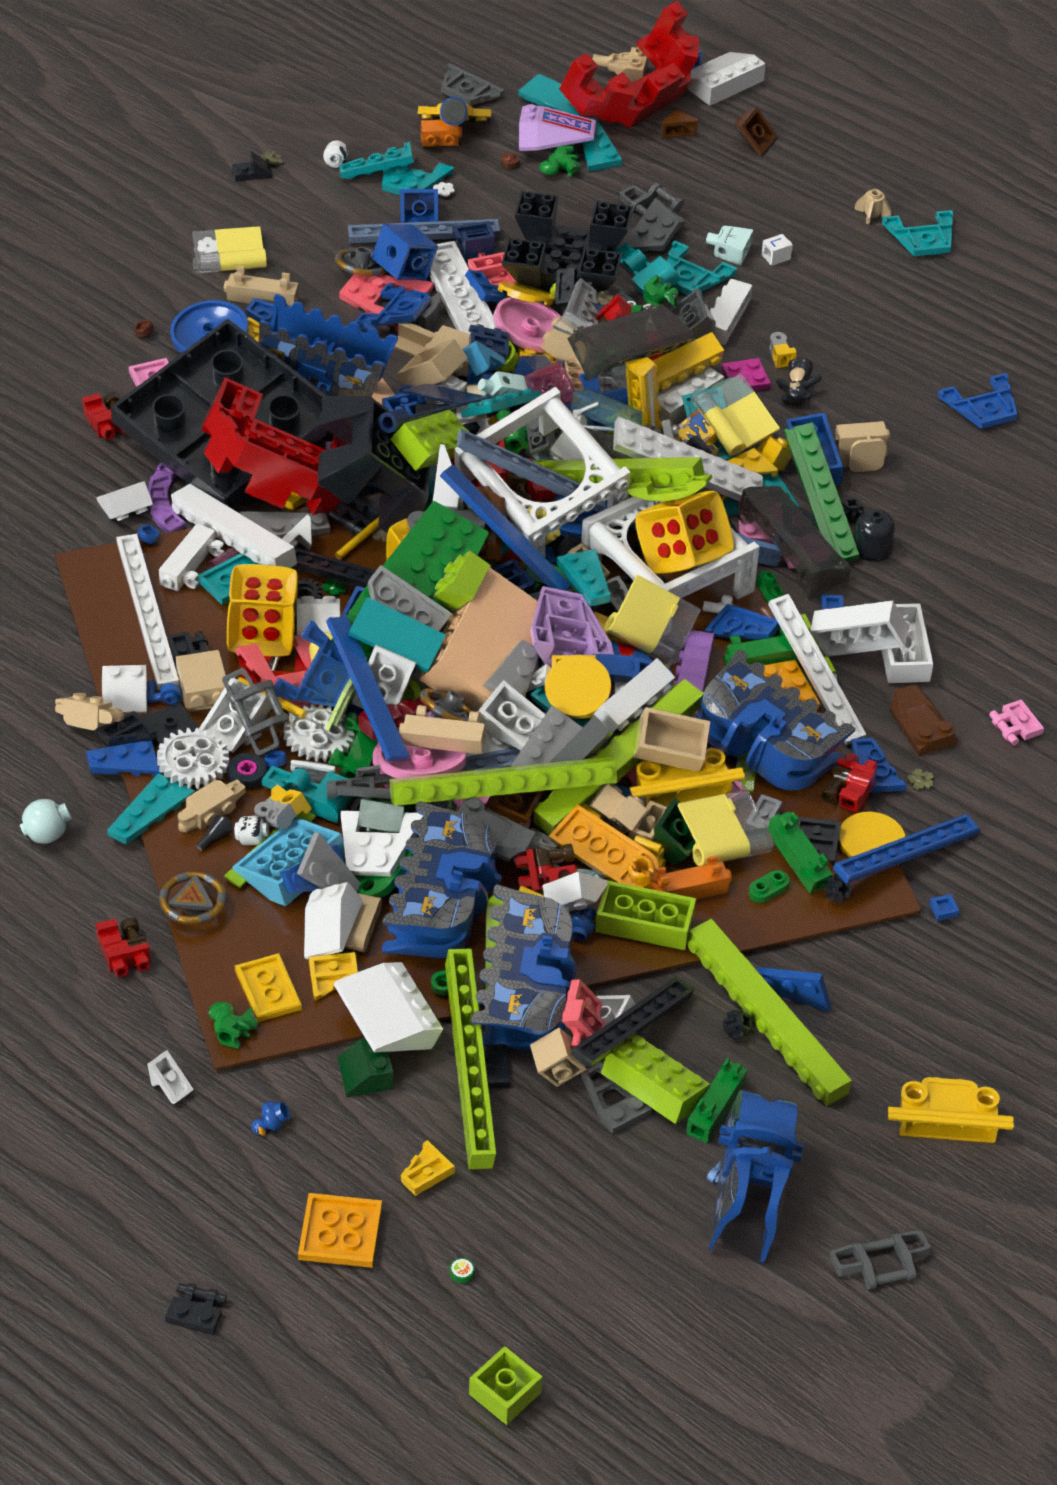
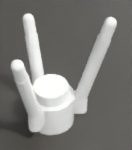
[573,402,615,432]

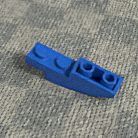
[591,654,672,688]

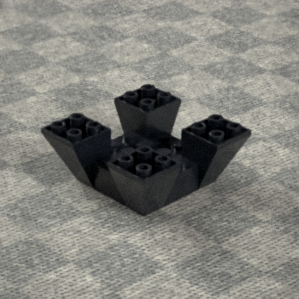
[502,191,633,293]
[317,396,430,533]

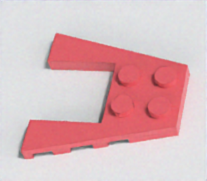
[339,274,434,332]
[235,635,329,713]

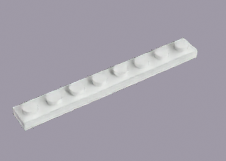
[768,594,866,745]

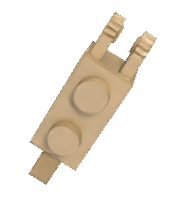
[55,693,124,730]
[178,780,246,833]

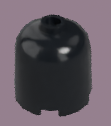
[853,509,895,562]

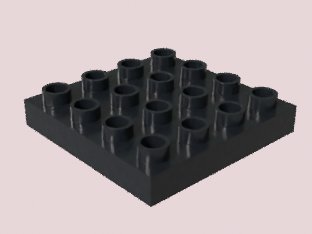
[111,319,329,509]

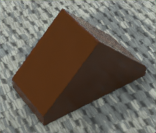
[661,109,698,139]

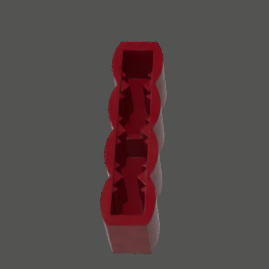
[358,697,438,741]

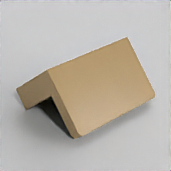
[394,322,434,357]

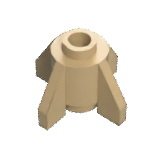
[855,189,892,224]

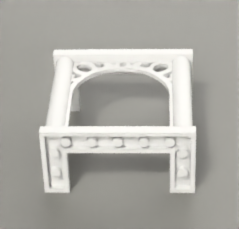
[454,387,630,565]
[581,487,760,636]

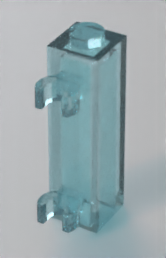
[571,388,643,429]

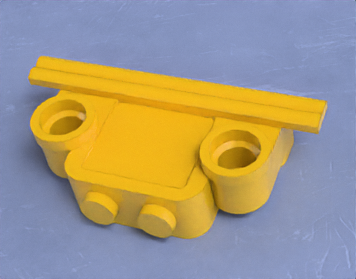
[630,748,745,808]
[888,1077,1014,1143]

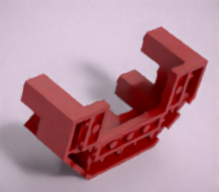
[559,1,699,127]
[201,378,347,515]

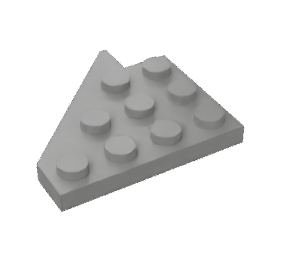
[367,565,452,632]

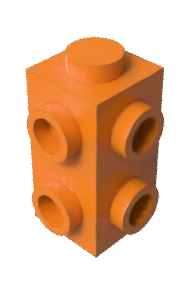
[421,120,462,147]

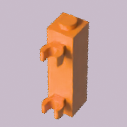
[649,856,732,899]

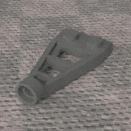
[327,774,395,799]
[580,1061,653,1135]

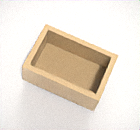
[396,339,468,387]
[634,707,710,772]

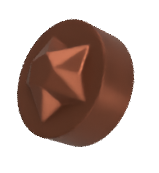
[501,152,519,169]
[134,319,154,337]

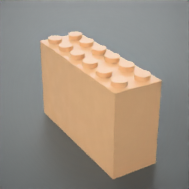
[419,567,538,712]

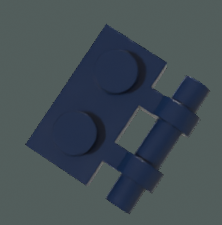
[469,324,509,359]

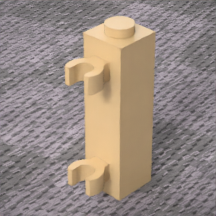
[224,266,299,306]
[399,705,486,754]

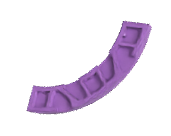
[148,462,186,533]

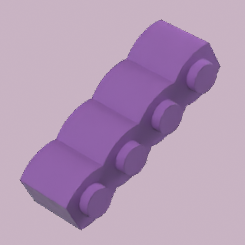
[673,630,714,692]

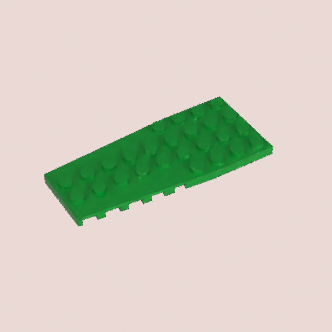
[331,501,489,679]

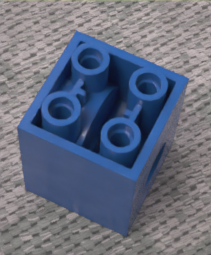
[372,224,438,280]

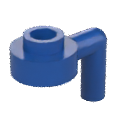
[147,680,182,704]

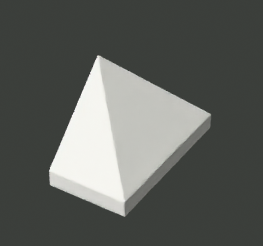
[291,760,335,782]

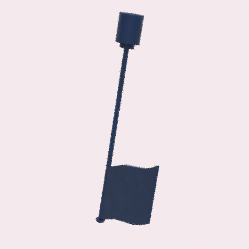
[379,384,492,433]

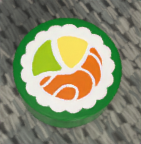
[449,1258,475,1283]

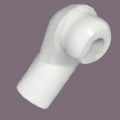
[703,595,733,614]

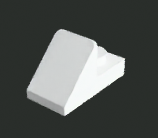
[282,514,312,551]
[147,1050,194,1104]

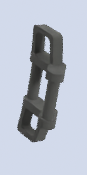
[619,182,685,230]
[222,668,290,756]
[830,1230,931,1290]

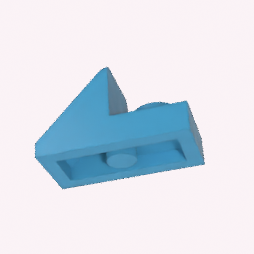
[463,341,505,376]

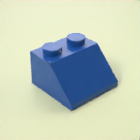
[400,189,438,223]

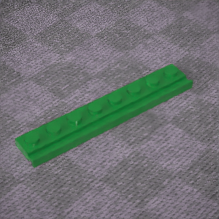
[784,422,859,566]

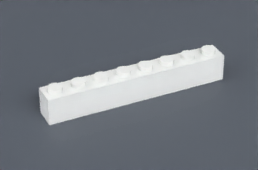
[171,484,297,568]

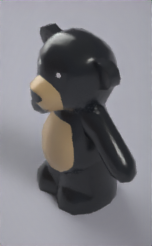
[776,358,822,405]

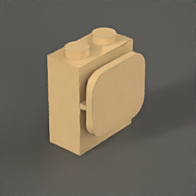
[541,314,600,369]
[424,325,470,378]
[834,421,890,472]
[176,650,226,711]

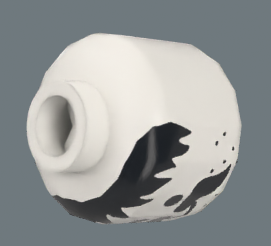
[323,140,349,168]
[235,816,269,846]

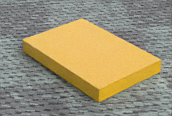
[235,953,302,1022]

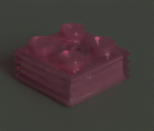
[525,360,577,403]

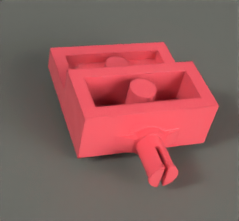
[468,252,517,285]
[562,979,606,1049]

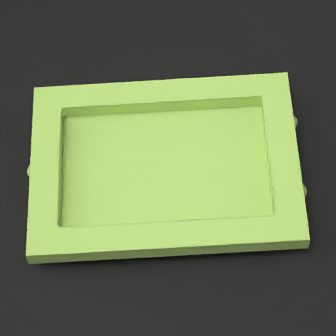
[325,656,368,731]

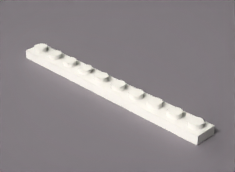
[116,534,179,690]

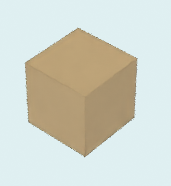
[530,1028,586,1087]

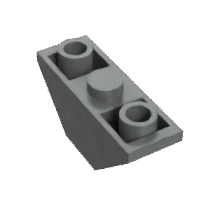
[526,417,556,455]

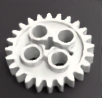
[283,704,355,762]
[157,728,229,789]

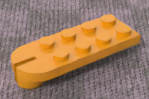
[549,804,660,889]

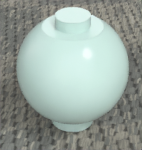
[20,799,72,844]

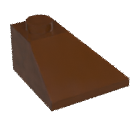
[734,107,778,156]

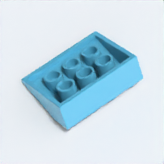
[232,817,345,906]

